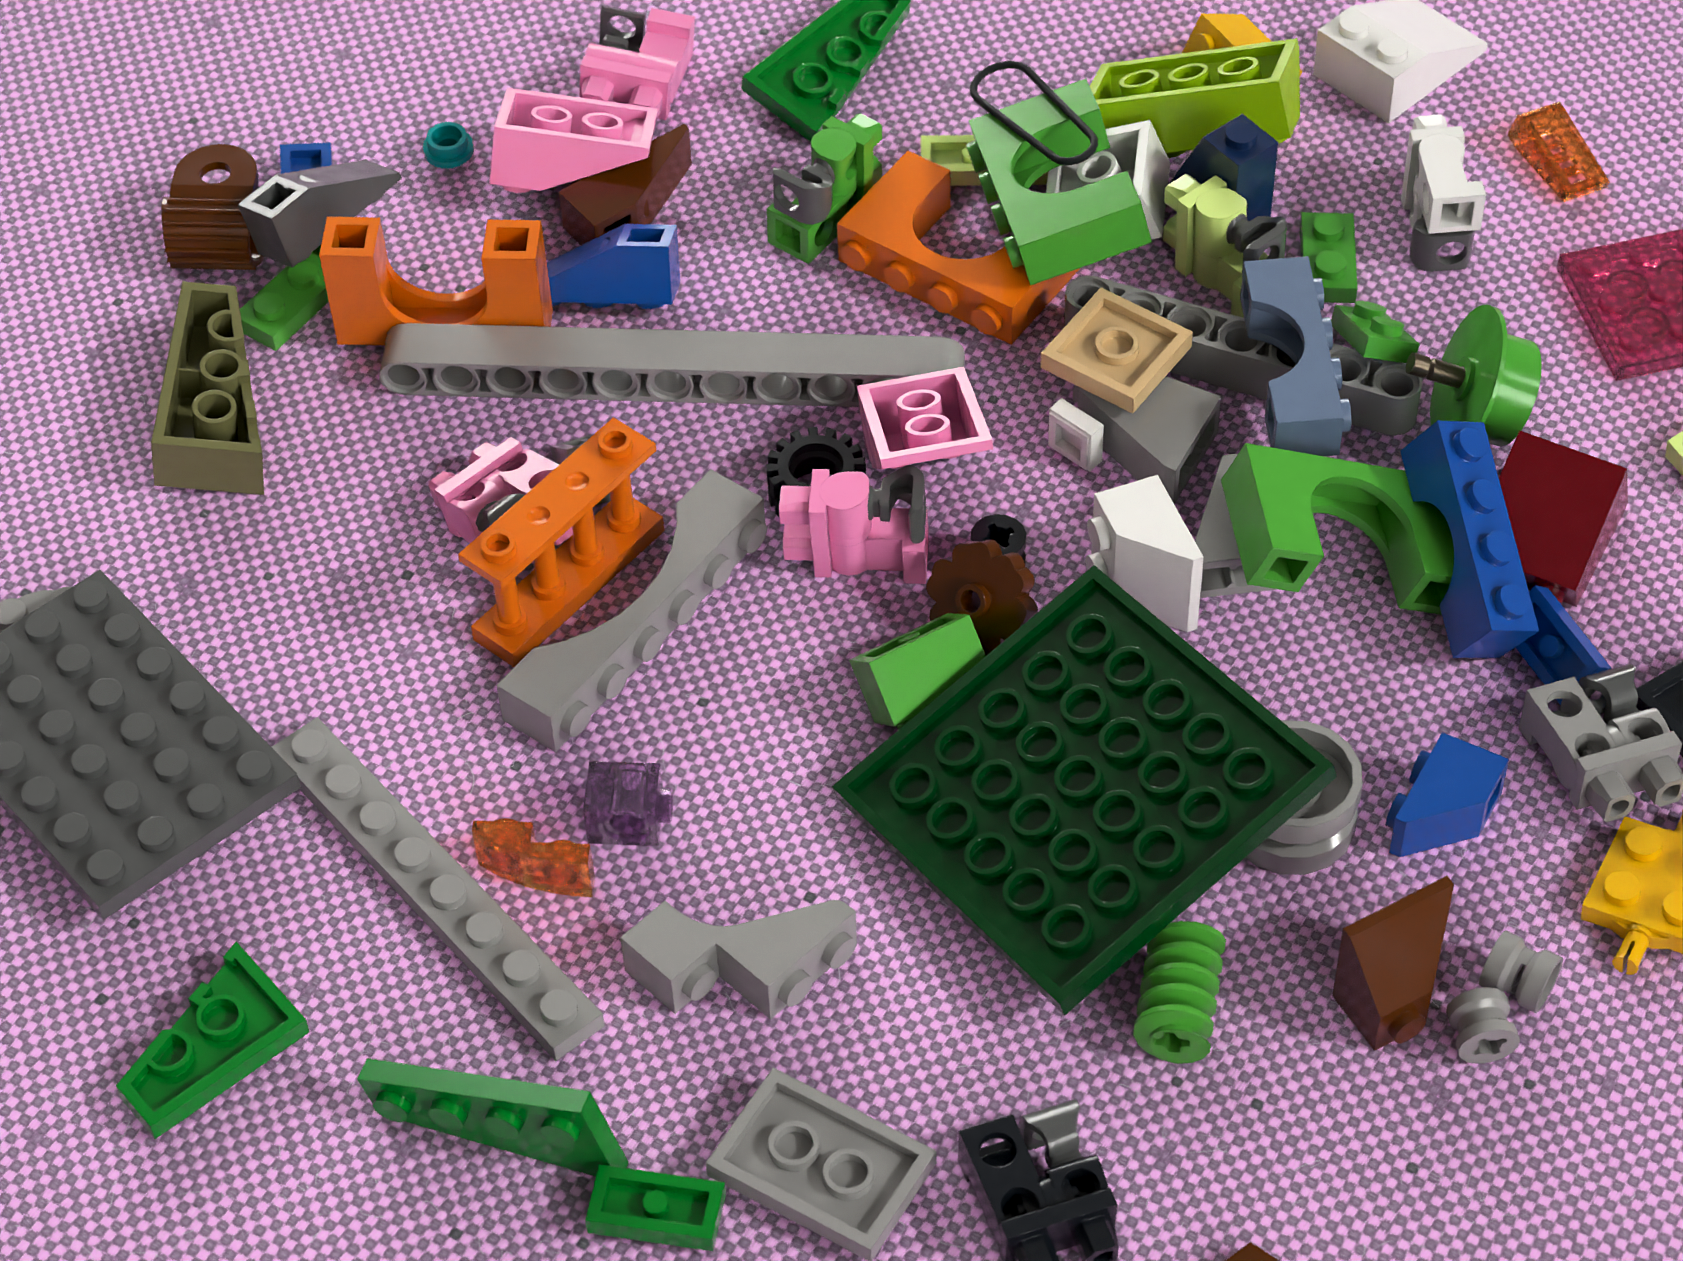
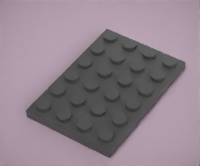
[0,570,301,920]

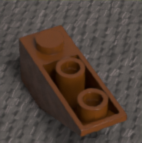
[558,123,692,245]

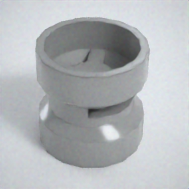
[1479,930,1563,1013]

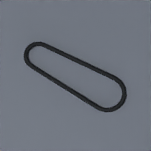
[970,61,1098,165]

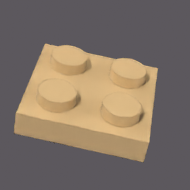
[1040,287,1193,414]

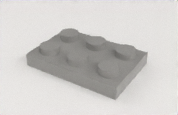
[706,1067,937,1261]

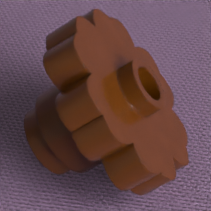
[926,540,1038,656]

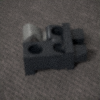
[958,1099,1119,1261]

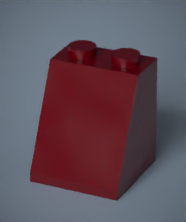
[1499,430,1628,607]

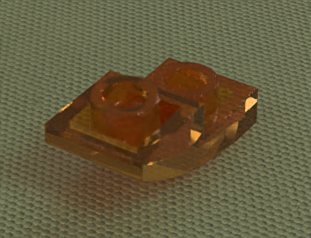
[472,818,595,898]

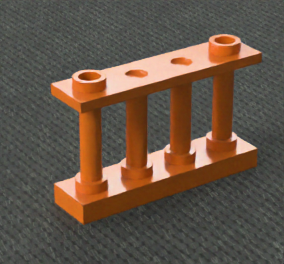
[458,417,665,667]

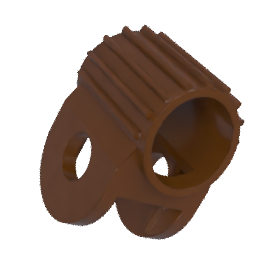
[161,144,265,270]

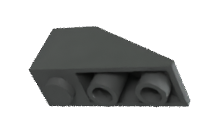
[238,159,402,268]

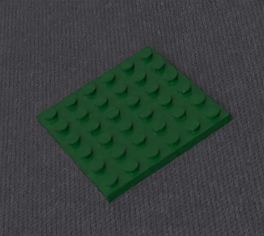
[831,565,1337,1016]

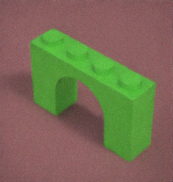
[966,78,1152,285]
[1221,443,1454,615]

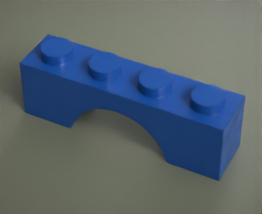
[1400,420,1539,658]

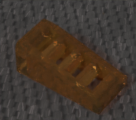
[1507,101,1610,202]

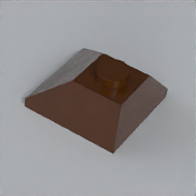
[1332,876,1454,1051]

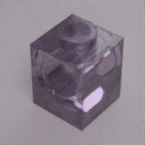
[583,761,673,846]

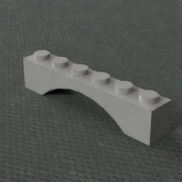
[497,469,767,752]

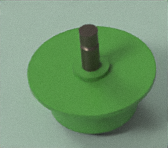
[1405,305,1542,447]

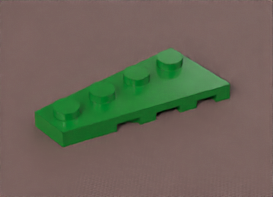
[741,0,911,142]
[357,1058,629,1177]

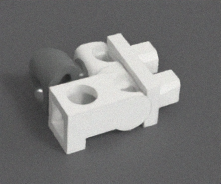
[1401,115,1486,272]

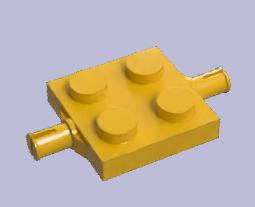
[1581,811,1683,975]

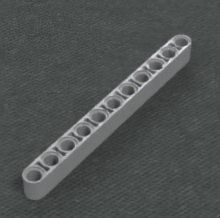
[379,323,965,407]

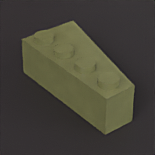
[151,281,264,495]

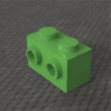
[849,613,986,730]

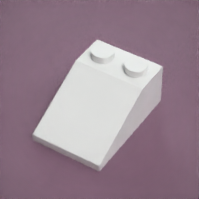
[1313,0,1488,124]

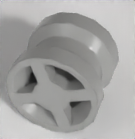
[1446,987,1520,1064]

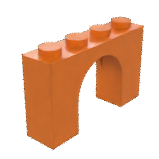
[837,151,1080,345]
[319,217,553,345]

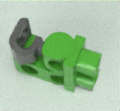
[767,113,882,264]

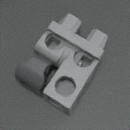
[1519,664,1683,822]

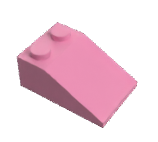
[489,88,658,193]
[857,367,993,469]

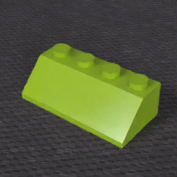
[1090,38,1300,158]

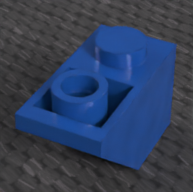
[1385,732,1509,857]

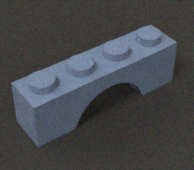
[1240,256,1352,456]

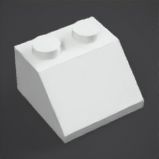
[1046,120,1170,239]
[1085,475,1204,632]

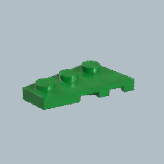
[116,942,310,1139]

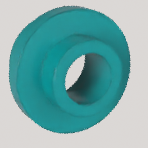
[423,122,474,169]

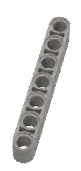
[1064,276,1422,435]

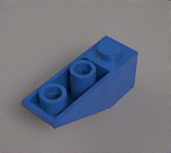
[547,224,680,309]

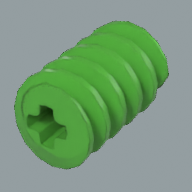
[1133,921,1226,1064]

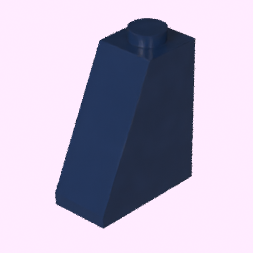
[1168,114,1278,221]

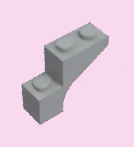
[620,900,857,1020]

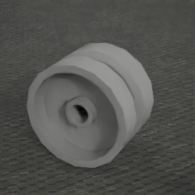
[1245,720,1363,875]

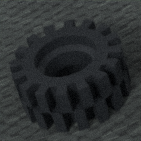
[766,427,866,517]

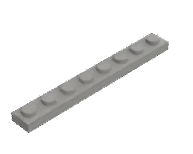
[272,717,605,1061]

